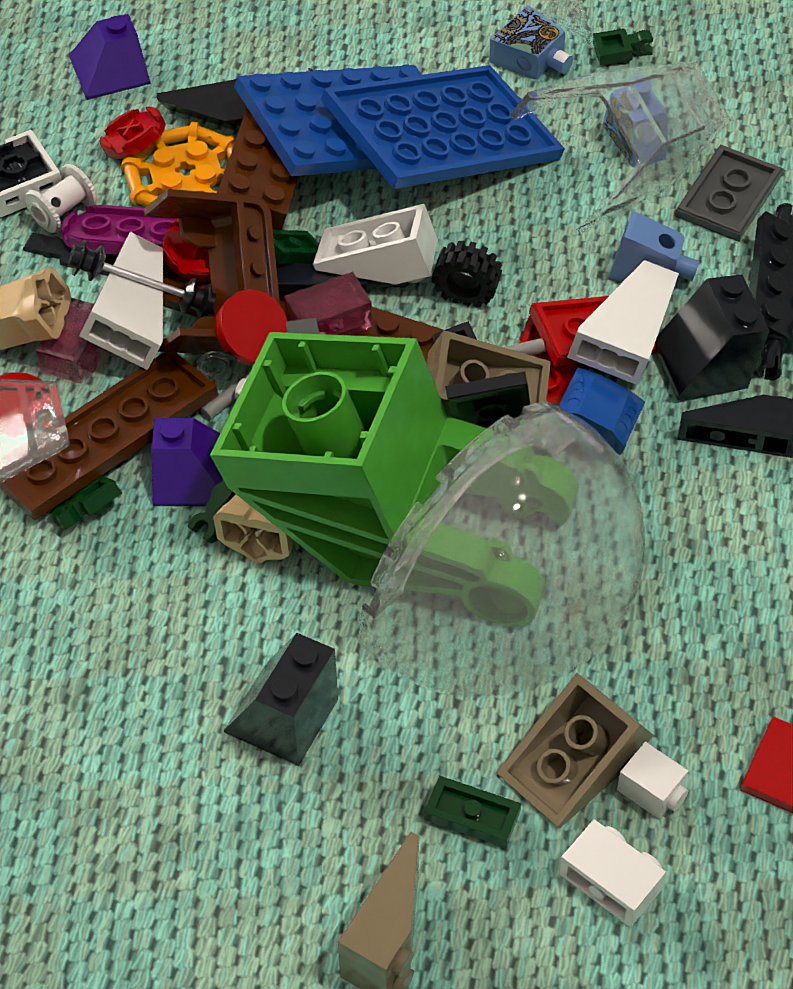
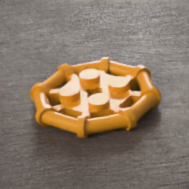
[121,122,236,220]

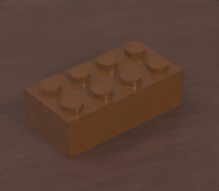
[217,108,299,230]

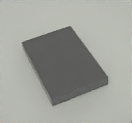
[675,144,784,242]

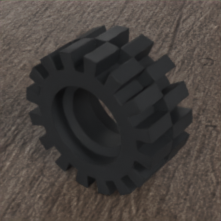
[431,241,502,307]

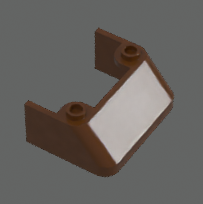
[144,189,280,354]

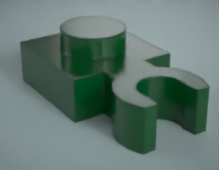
[49,475,122,530]

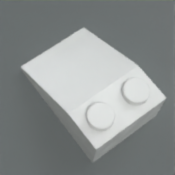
[313,204,438,284]

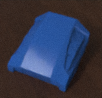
[552,368,645,455]

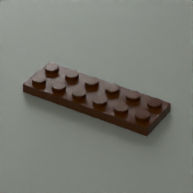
[0,352,219,521]

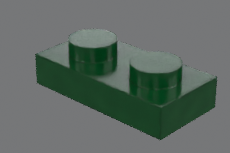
[273,230,319,264]
[424,775,521,848]

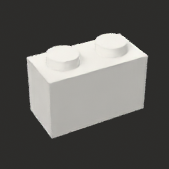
[559,819,666,928]

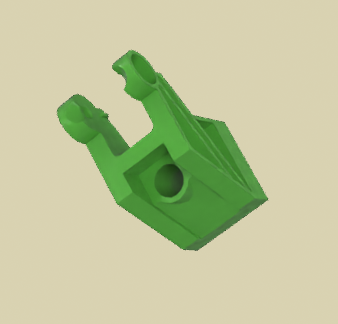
[210,332,579,627]

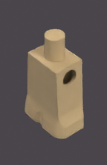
[0,267,71,350]
[213,495,294,564]

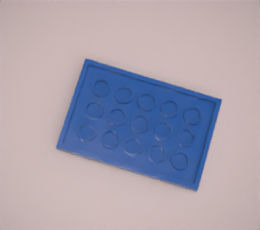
[234,64,422,176]
[321,65,565,189]

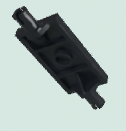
[749,203,793,380]

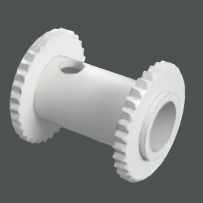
[25,164,97,233]

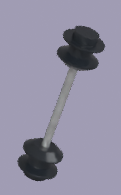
[67,239,216,319]

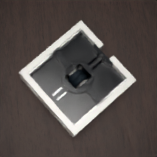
[0,130,62,218]

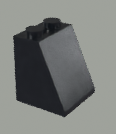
[655,274,770,400]
[224,633,338,766]

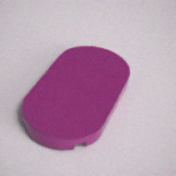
[61,205,175,258]

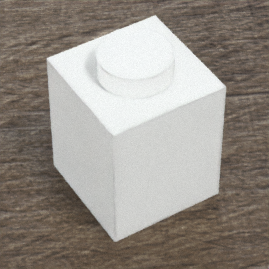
[617,742,689,820]

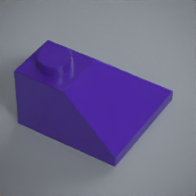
[69,14,151,100]
[152,418,223,507]

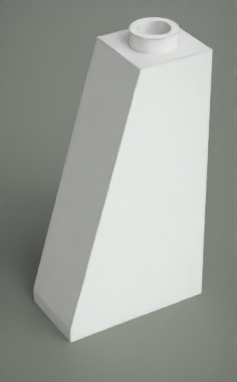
[79,232,163,370]
[567,260,679,385]

